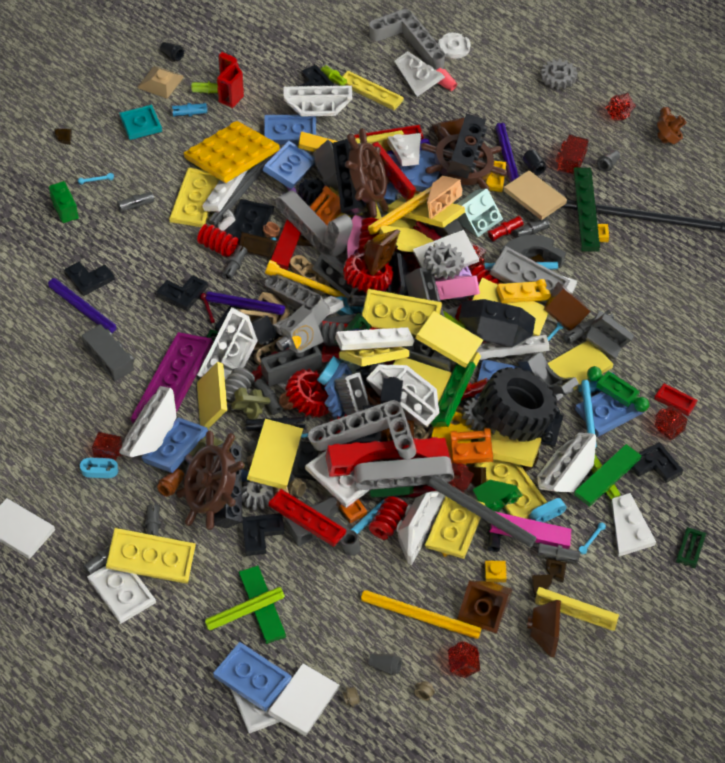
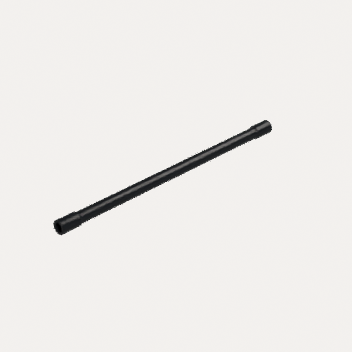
[560,200,725,232]

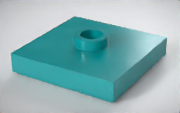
[119,105,162,140]

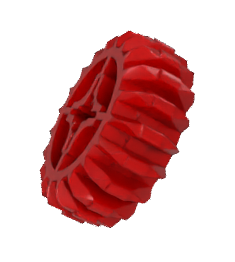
[343,252,393,293]
[285,368,329,418]

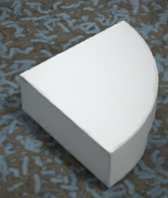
[218,209,235,231]

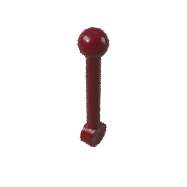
[200,293,215,324]

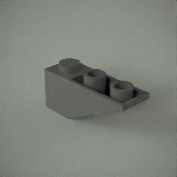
[402,337,457,373]
[286,496,341,547]

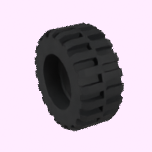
[479,367,557,442]

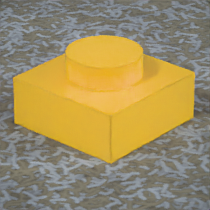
[598,224,609,242]
[485,561,507,582]

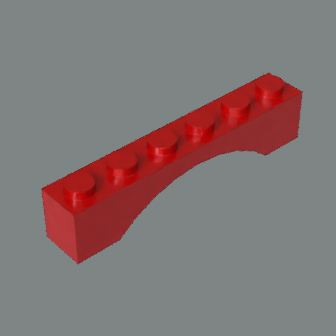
[325,437,450,477]

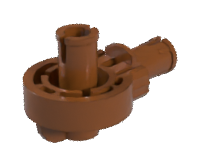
[657,107,687,144]

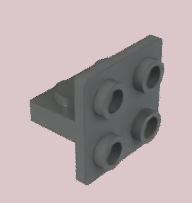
[585,311,634,359]

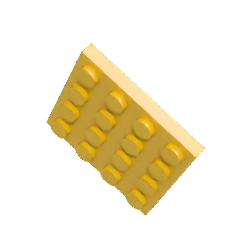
[183,121,280,183]

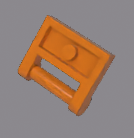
[310,185,341,226]
[451,428,493,465]

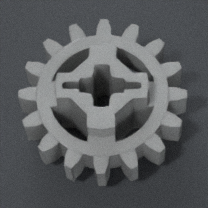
[541,59,578,90]
[424,242,465,279]

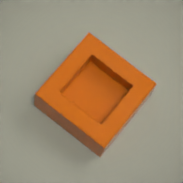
[340,499,367,523]

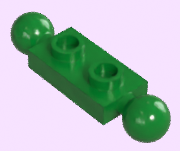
[587,366,650,412]

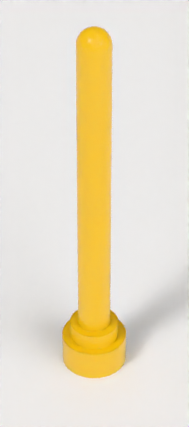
[264,260,347,298]

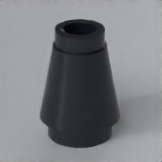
[160,42,184,61]

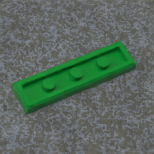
[430,362,476,427]
[574,444,642,507]
[239,566,286,644]

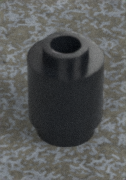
[522,150,546,176]

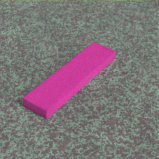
[490,512,571,549]

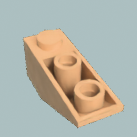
[427,176,462,219]

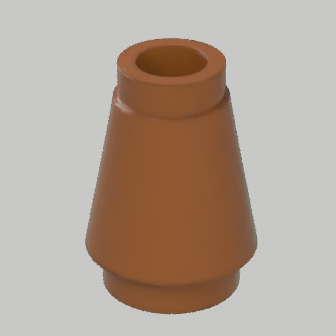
[157,468,185,497]

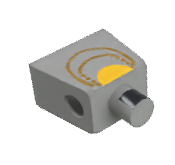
[276,306,324,353]

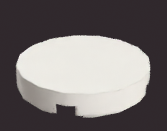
[438,33,470,59]

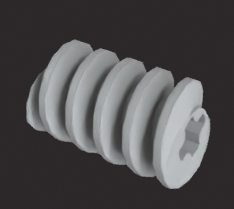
[225,368,255,410]

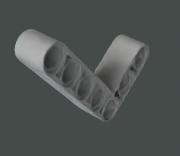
[369,9,445,70]
[275,190,353,257]
[265,274,330,335]
[308,400,416,459]

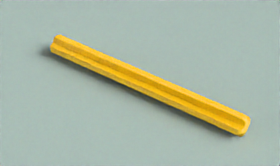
[368,186,432,235]
[361,590,481,639]

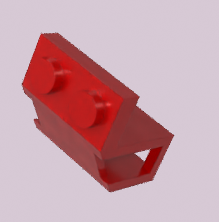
[217,52,244,108]

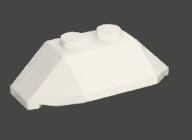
[284,86,352,116]
[197,307,258,379]
[366,365,439,428]
[119,386,177,457]
[537,432,596,492]
[396,491,445,565]

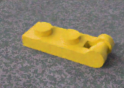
[496,279,551,303]

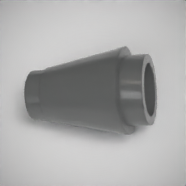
[597,150,620,172]
[369,653,402,675]

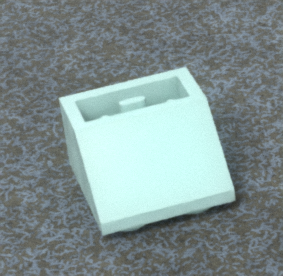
[456,188,503,237]

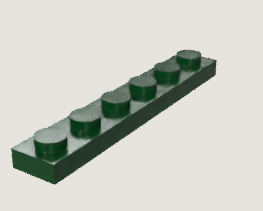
[573,167,600,252]

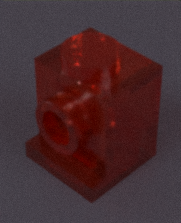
[92,432,122,461]

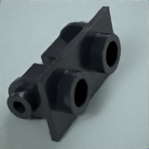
[539,407,564,447]

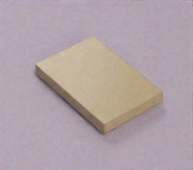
[504,171,567,220]

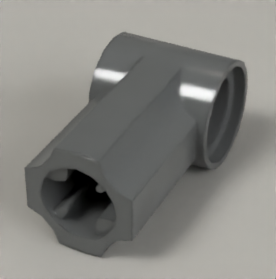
[331,517,361,556]

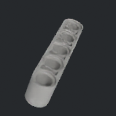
[354,456,454,490]

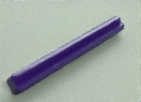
[496,123,519,183]
[48,278,117,333]
[206,291,285,315]

